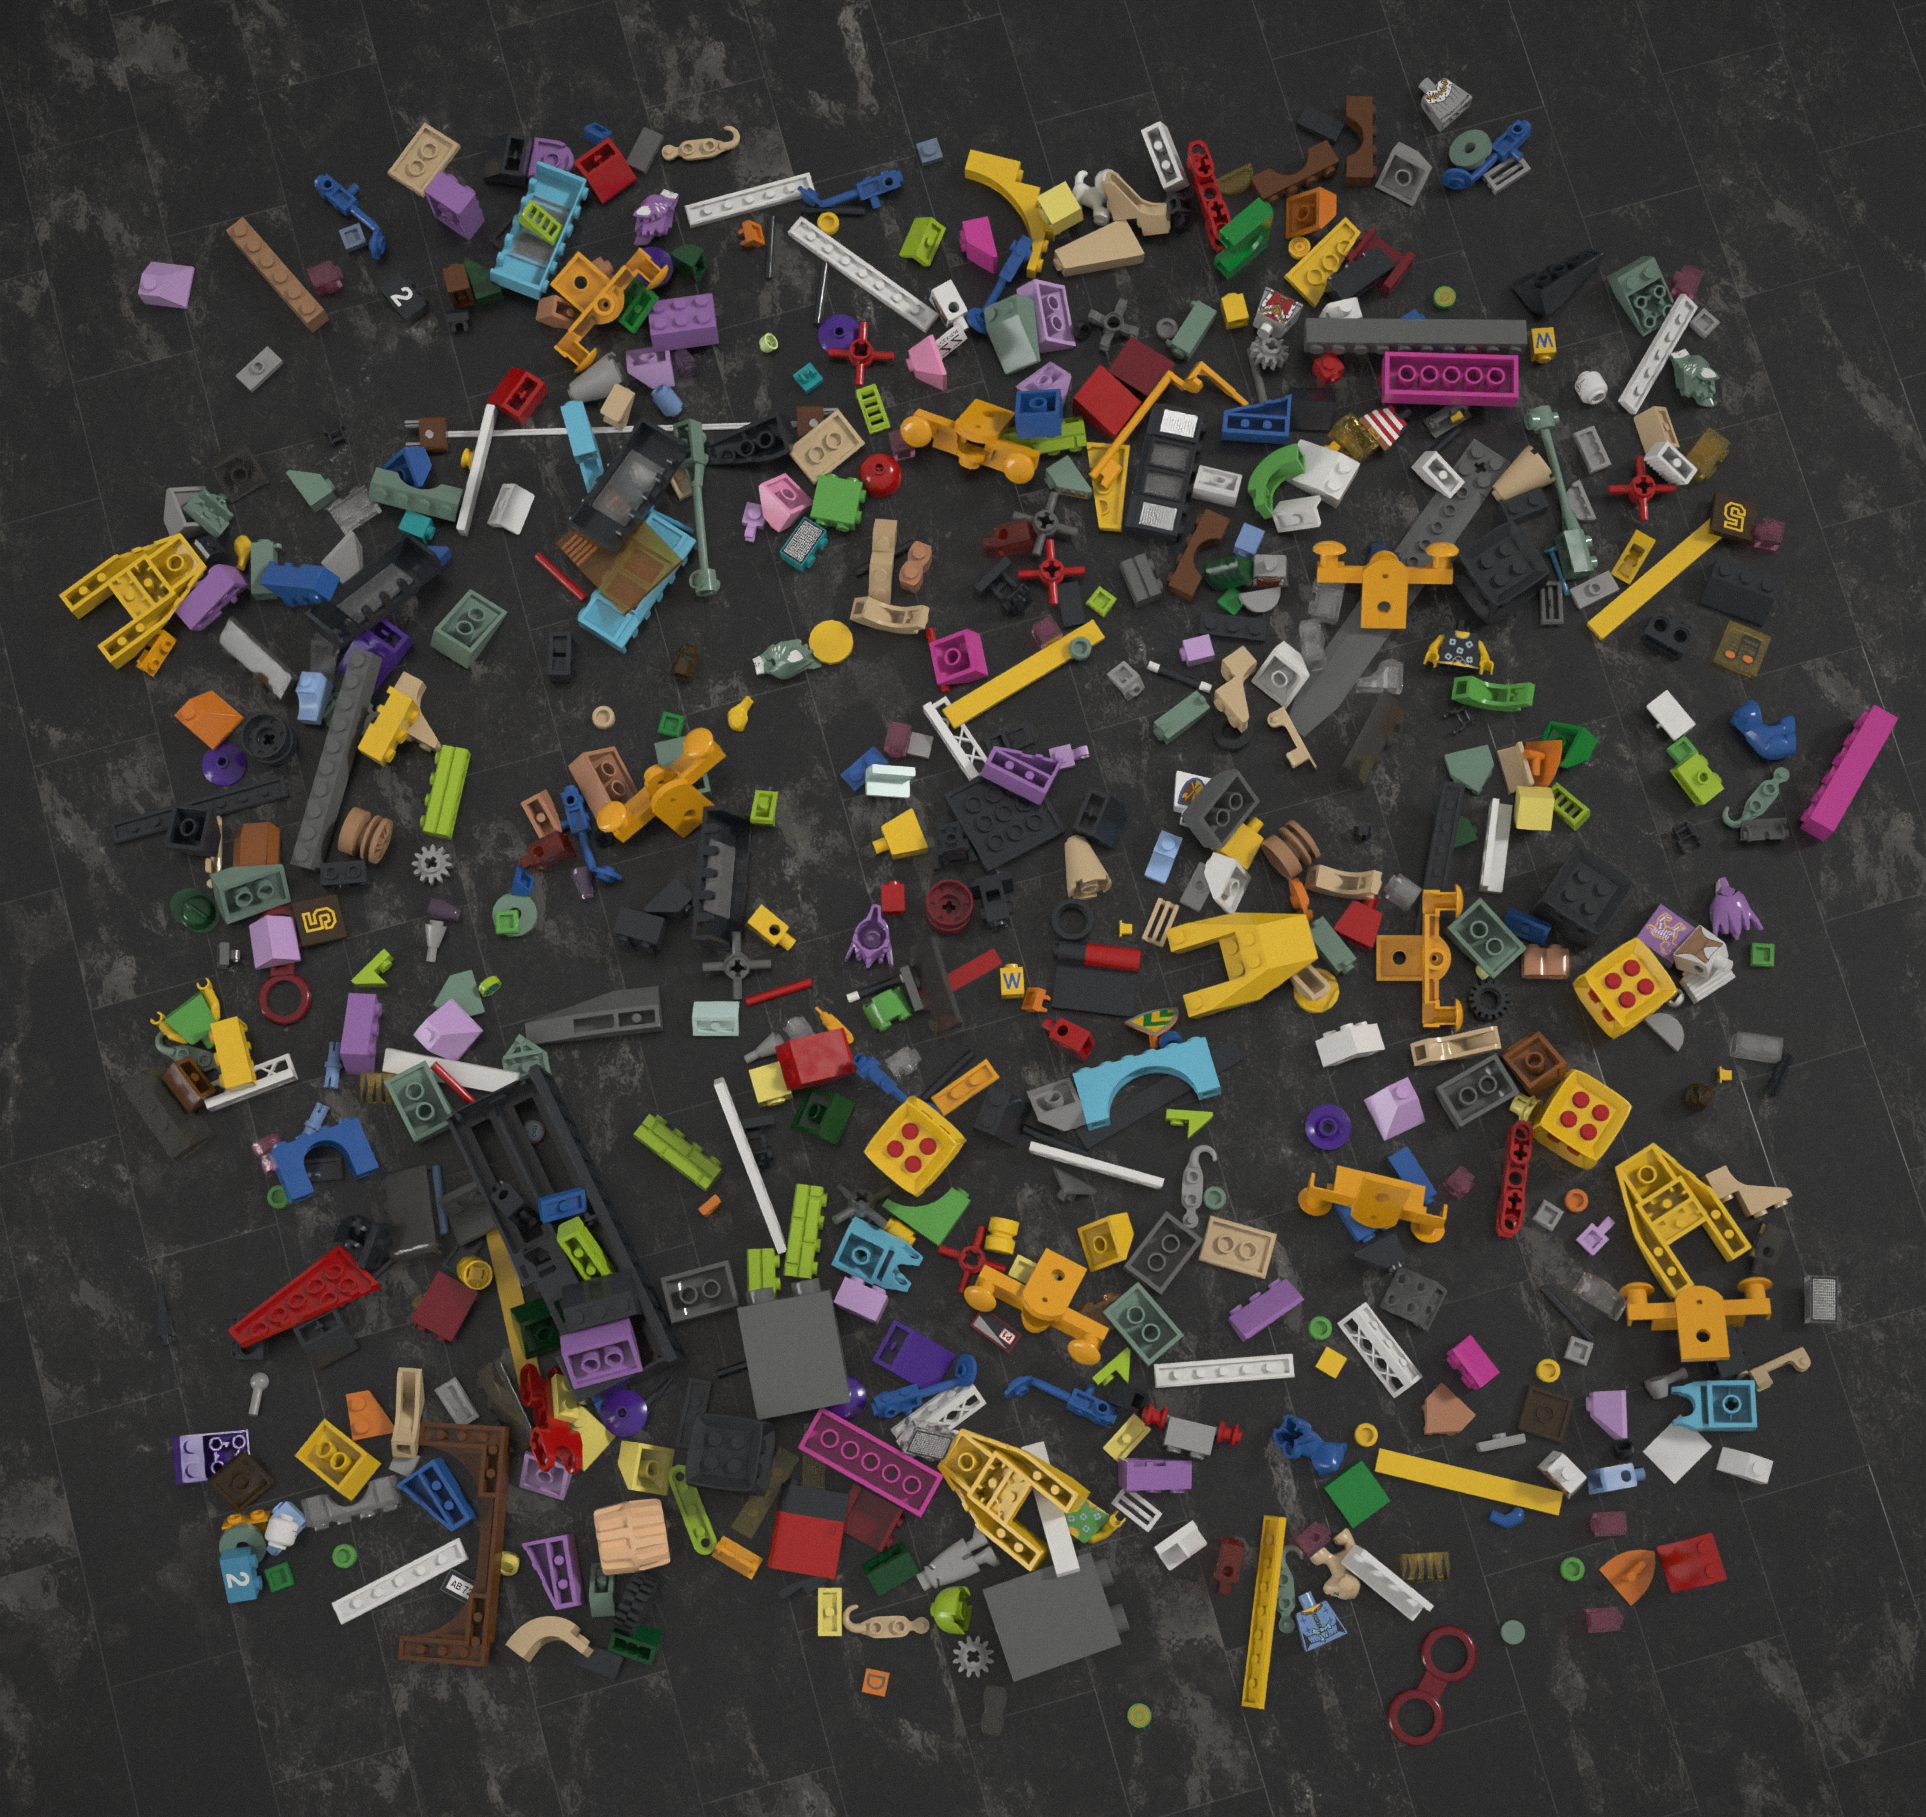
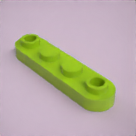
[668,1465,717,1555]

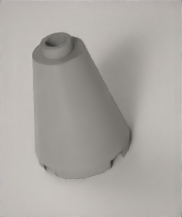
[567,352,631,403]

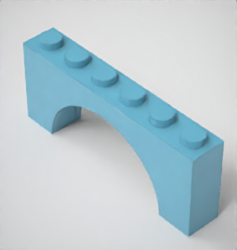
[560,400,611,496]
[1073,1037,1221,1131]

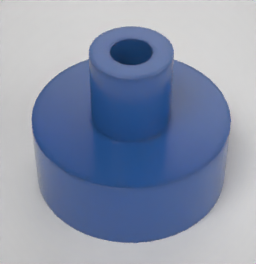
[1158,1030,1183,1049]

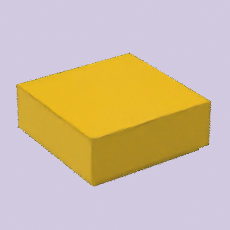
[1315,1347,1347,1379]

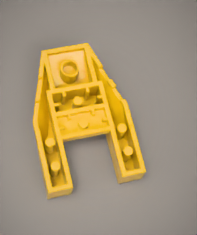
[59,533,207,670]
[1166,912,1318,1019]
[1615,1143,1752,1299]
[937,1429,1090,1572]

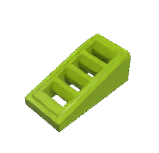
[517,199,564,246]
[855,384,891,435]
[1551,782,1591,831]

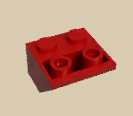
[574,137,637,205]
[487,367,548,426]

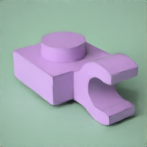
[742,502,766,543]
[1049,744,1089,771]
[1576,1216,1615,1256]

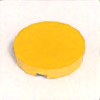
[809,620,853,665]
[1293,968,1339,1014]

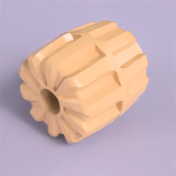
[594,1499,670,1575]

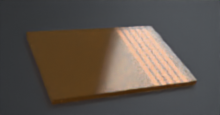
[555,490,684,616]

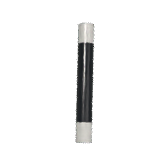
[1147,661,1212,693]
[847,974,904,1003]

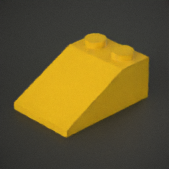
[295,1418,381,1501]

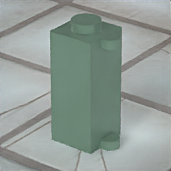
[1165,300,1217,361]
[251,539,282,600]
[1153,690,1210,744]
[1310,916,1357,976]

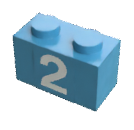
[219,1546,262,1603]

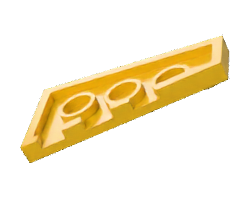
[1284,217,1361,308]
[1087,442,1130,532]

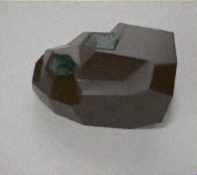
[670,643,699,681]
[1683,1083,1716,1112]

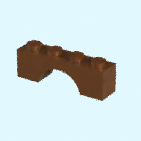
[1344,96,1377,186]
[1249,140,1339,206]
[1166,508,1230,602]

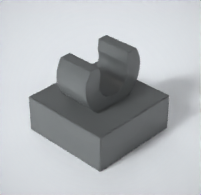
[217,942,240,969]

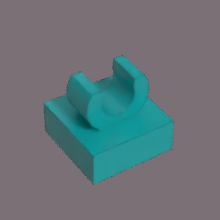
[793,363,824,394]

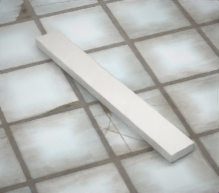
[788,216,939,333]
[714,1077,787,1254]

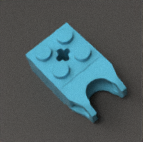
[831,1217,924,1292]
[1670,1380,1757,1431]

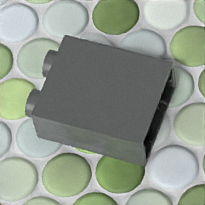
[737,1278,852,1420]
[983,1552,1130,1682]

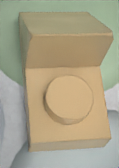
[600,383,635,431]

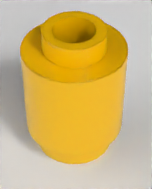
[882,1217,917,1247]

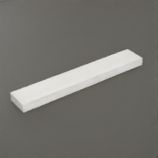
[684,173,815,228]
[1618,294,1698,414]
[456,404,498,536]
[382,1048,520,1092]
[1029,1141,1164,1190]
[1153,1354,1295,1388]
[1021,1441,1080,1578]
[331,1538,470,1625]

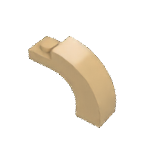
[850,596,930,634]
[1304,864,1382,900]
[505,1616,594,1662]

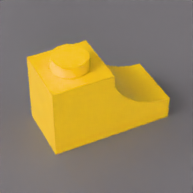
[1611,529,1656,585]

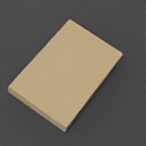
[387,123,461,198]
[789,409,865,485]
[1198,1216,1277,1279]

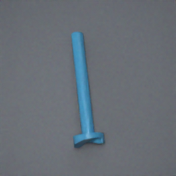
[646,505,695,534]
[1544,546,1570,596]

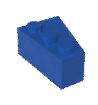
[1221,394,1292,445]
[260,561,340,607]
[395,1458,479,1532]

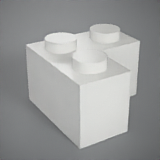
[1315,1021,1385,1067]

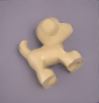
[1310,1528,1361,1600]

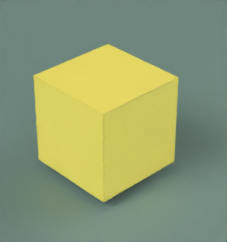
[1037,181,1083,235]
[1513,786,1555,831]
[749,1061,793,1108]

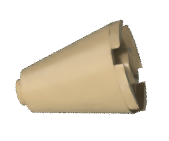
[1492,445,1555,503]
[1064,835,1112,900]

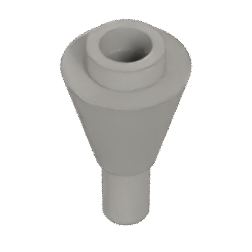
[425,920,447,962]
[744,1032,784,1064]

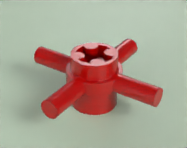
[828,322,894,387]
[1608,456,1676,522]
[1018,539,1085,606]
[938,1226,1006,1294]

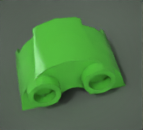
[862,986,914,1032]

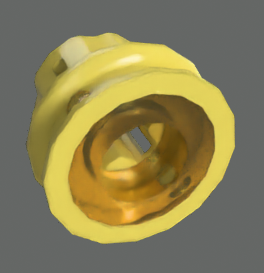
[1510,1093,1543,1124]

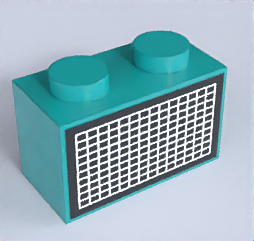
[780,516,828,572]

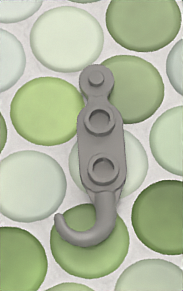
[1181,1145,1217,1229]

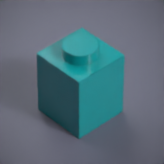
[398,510,435,545]

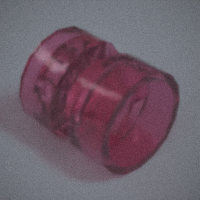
[251,1133,282,1176]

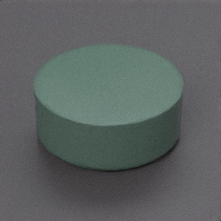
[1069,637,1092,660]
[1203,1186,1226,1210]
[1500,1620,1525,1644]

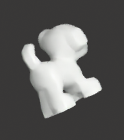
[1072,169,1119,226]

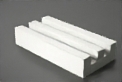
[1111,1489,1162,1532]

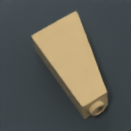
[1053,219,1145,277]

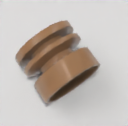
[338,807,393,864]
[1260,820,1321,880]

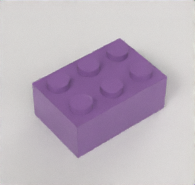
[424,171,485,240]
[648,293,719,352]

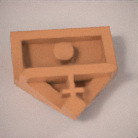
[1421,1382,1475,1436]

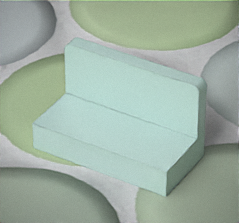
[866,764,915,799]
[692,1001,739,1036]

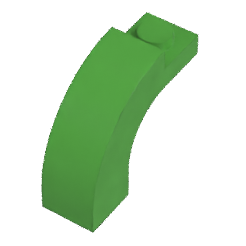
[1248,443,1305,519]
[1451,676,1535,711]

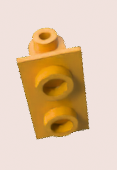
[136,630,177,677]
[222,1510,272,1534]
[711,1535,763,1580]

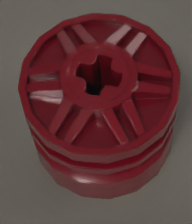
[925,879,973,935]

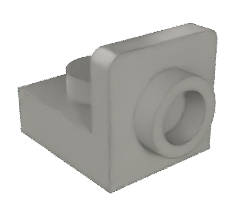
[1107,661,1145,701]

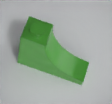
[882,1187,971,1248]

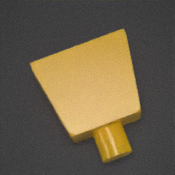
[872,808,928,859]
[1211,817,1264,872]
[745,904,796,951]

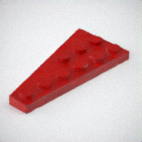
[228,1244,381,1348]

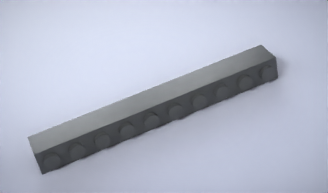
[1303,318,1527,355]
[290,648,383,873]

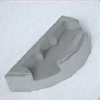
[1567,479,1597,522]
[1237,587,1281,613]
[1643,1013,1684,1053]

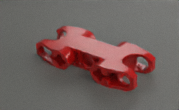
[1186,140,1231,253]
[1495,1120,1533,1238]
[519,1363,583,1474]

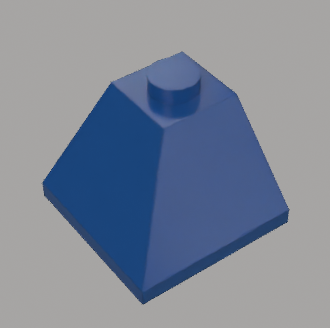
[381,447,432,489]

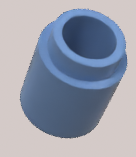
[651,384,683,417]

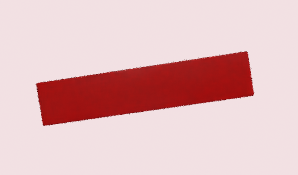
[918,948,1002,1007]

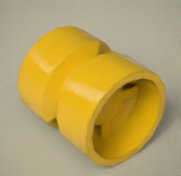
[984,1217,1019,1255]
[456,1255,493,1290]

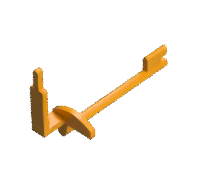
[1089,361,1249,489]

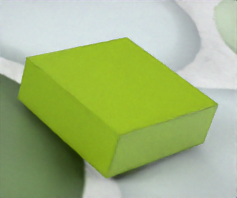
[1086,586,1117,618]

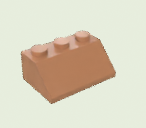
[568,746,638,819]

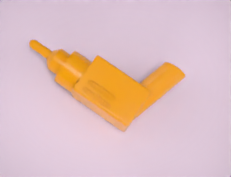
[815,1007,854,1043]

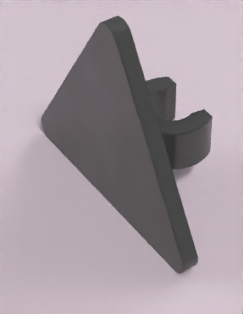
[1052,1165,1097,1202]

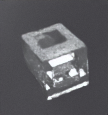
[783,1016,814,1040]
[885,1045,922,1082]

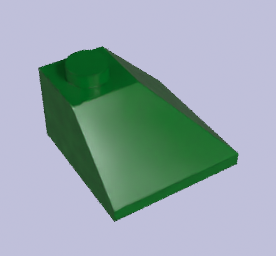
[1540,721,1598,768]

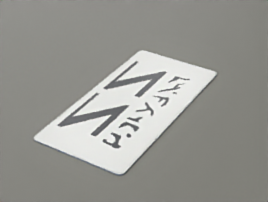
[935,323,967,359]

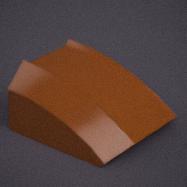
[233,822,282,867]
[1501,1031,1568,1096]

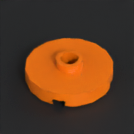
[1289,878,1313,922]

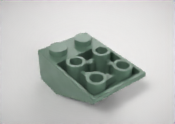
[1607,256,1675,337]
[654,736,712,799]

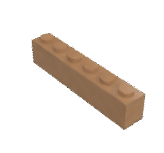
[226,217,329,333]

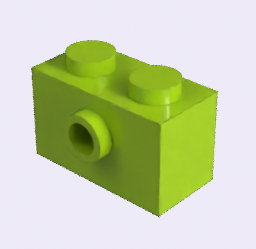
[1670,753,1724,806]

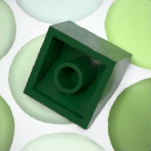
[790,1087,855,1145]
[510,1297,566,1360]

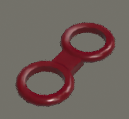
[257,906,312,1025]
[1387,1625,1477,1747]

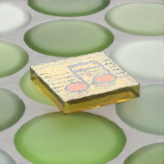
[1713,620,1772,678]

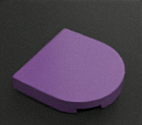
[527,137,574,180]

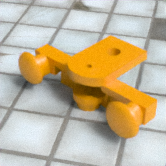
[550,247,668,373]
[901,399,1041,484]
[1313,541,1459,629]
[596,728,726,843]
[1376,884,1463,1032]
[1298,1166,1448,1243]
[964,1248,1109,1365]
[1619,1277,1773,1362]

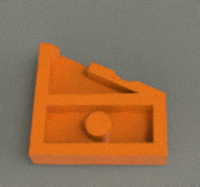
[346,1390,394,1441]

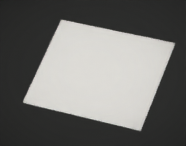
[1643,1414,1712,1484]

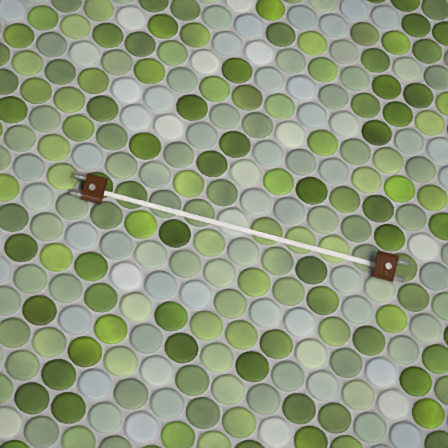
[405,405,839,452]

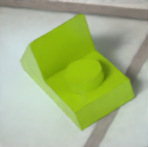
[750,790,778,827]
[351,949,394,988]
[1165,1109,1213,1140]
[1092,1347,1130,1386]

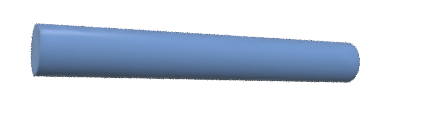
[432,1165,450,1235]

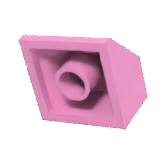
[906,335,947,391]
[759,473,813,533]

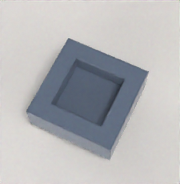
[916,138,943,166]
[339,223,368,253]

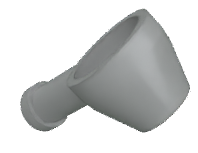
[1644,1368,1688,1399]

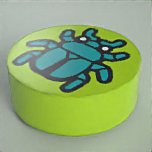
[478,976,502,997]

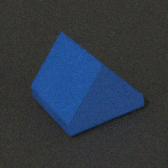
[584,122,612,146]
[428,546,452,566]
[511,866,534,896]

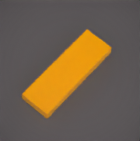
[931,1059,1000,1117]

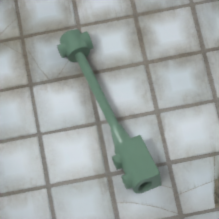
[1524,405,1598,580]
[673,419,720,596]

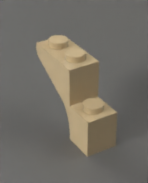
[1102,171,1171,236]
[868,519,897,604]
[1214,646,1257,733]
[394,671,441,753]
[1289,964,1331,1001]
[1410,1026,1501,1066]
[1701,1165,1793,1219]
[391,1367,425,1458]

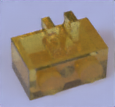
[1686,427,1731,483]

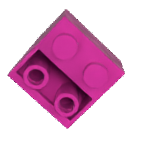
[1446,1335,1499,1390]

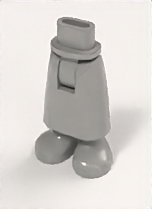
[916,1527,1001,1591]

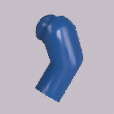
[1488,1507,1524,1529]

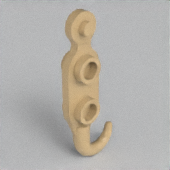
[662,126,740,161]
[842,1604,930,1638]

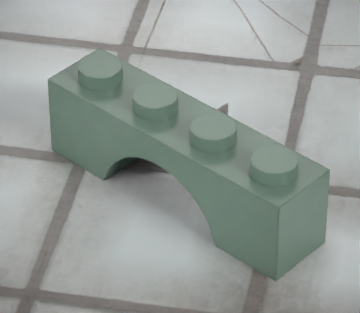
[368,467,463,522]

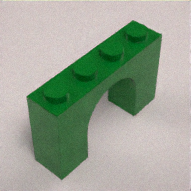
[1214,197,1274,280]

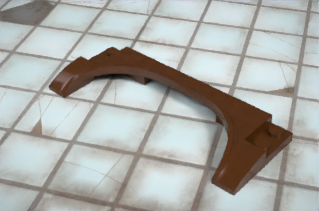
[398,1422,511,1667]

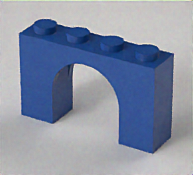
[269,1117,379,1205]
[1332,1146,1437,1243]

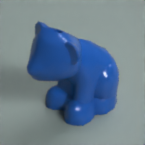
[1730,699,1796,760]
[1273,1414,1347,1477]

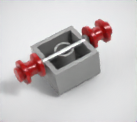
[1141,1403,1242,1460]

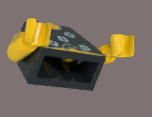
[1423,620,1494,675]

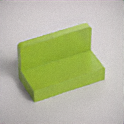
[899,217,946,266]

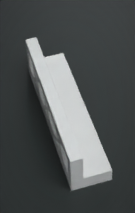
[923,696,987,781]
[1479,798,1513,894]
[204,1054,298,1112]
[1337,1302,1423,1398]
[890,1384,987,1458]
[1341,1544,1434,1621]

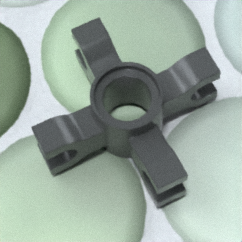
[1087,298,1140,352]

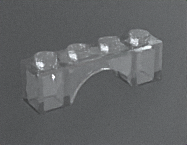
[301,1475,403,1531]

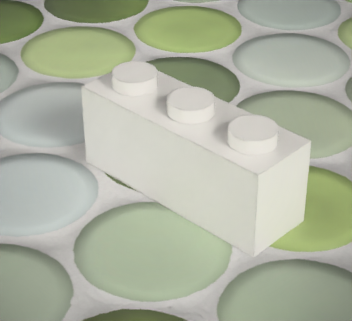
[1141,121,1190,192]

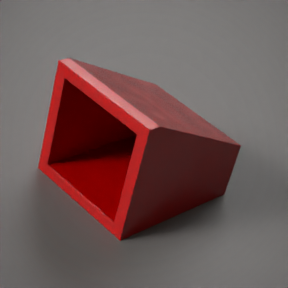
[1072,365,1142,442]
[775,1028,856,1091]
[1656,1532,1727,1593]

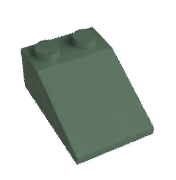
[984,294,1040,375]
[430,589,507,669]
[210,864,291,924]
[1443,898,1527,979]
[384,1060,453,1145]
[1103,1282,1184,1367]

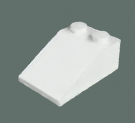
[1285,439,1360,508]

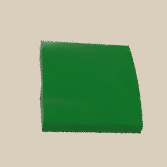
[617,277,659,334]
[1323,1460,1390,1528]

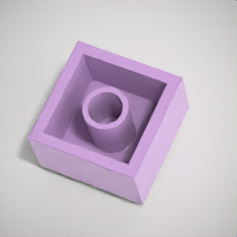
[834,1275,889,1325]

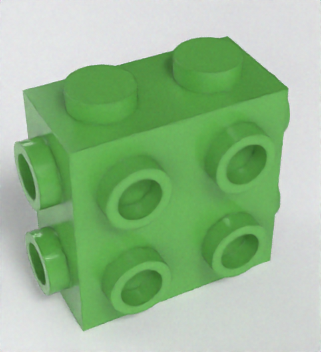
[810,473,866,532]

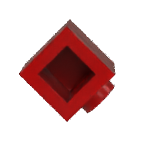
[1312,352,1344,387]

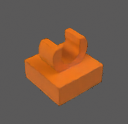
[738,220,765,248]
[1021,987,1051,1012]

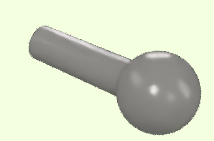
[248,1372,269,1417]

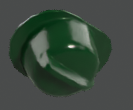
[170,888,220,933]

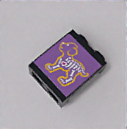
[1635,899,1701,971]

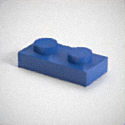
[840,746,889,793]
[1503,907,1552,946]
[538,1187,588,1223]

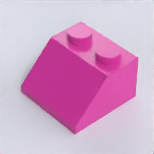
[959,216,998,274]
[929,629,988,685]

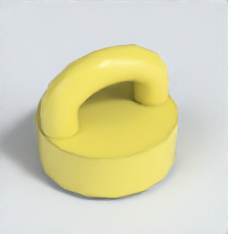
[500,1551,520,1576]

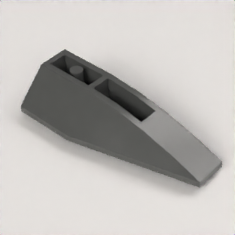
[525,986,663,1045]

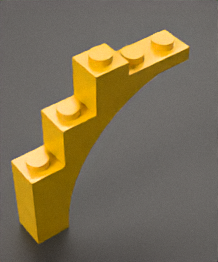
[965,149,1061,279]

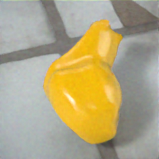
[234,535,251,571]
[728,696,754,732]

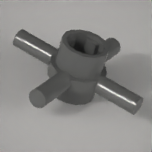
[1012,492,1078,556]
[702,931,771,999]
[832,1183,891,1228]

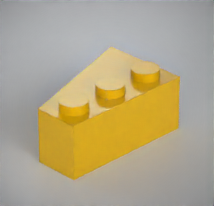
[358,686,420,766]
[209,1016,257,1093]

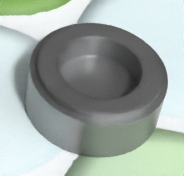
[1156,318,1178,341]

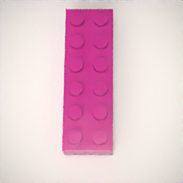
[1382,352,1518,407]
[1800,705,1898,841]
[798,1408,944,1518]

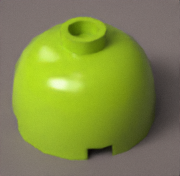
[930,1586,972,1635]

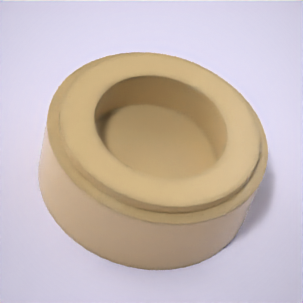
[592,706,615,729]

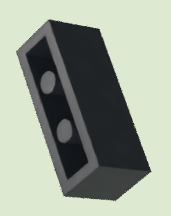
[1324,246,1395,302]

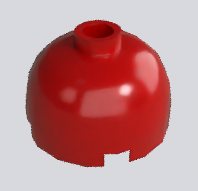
[858,453,902,499]

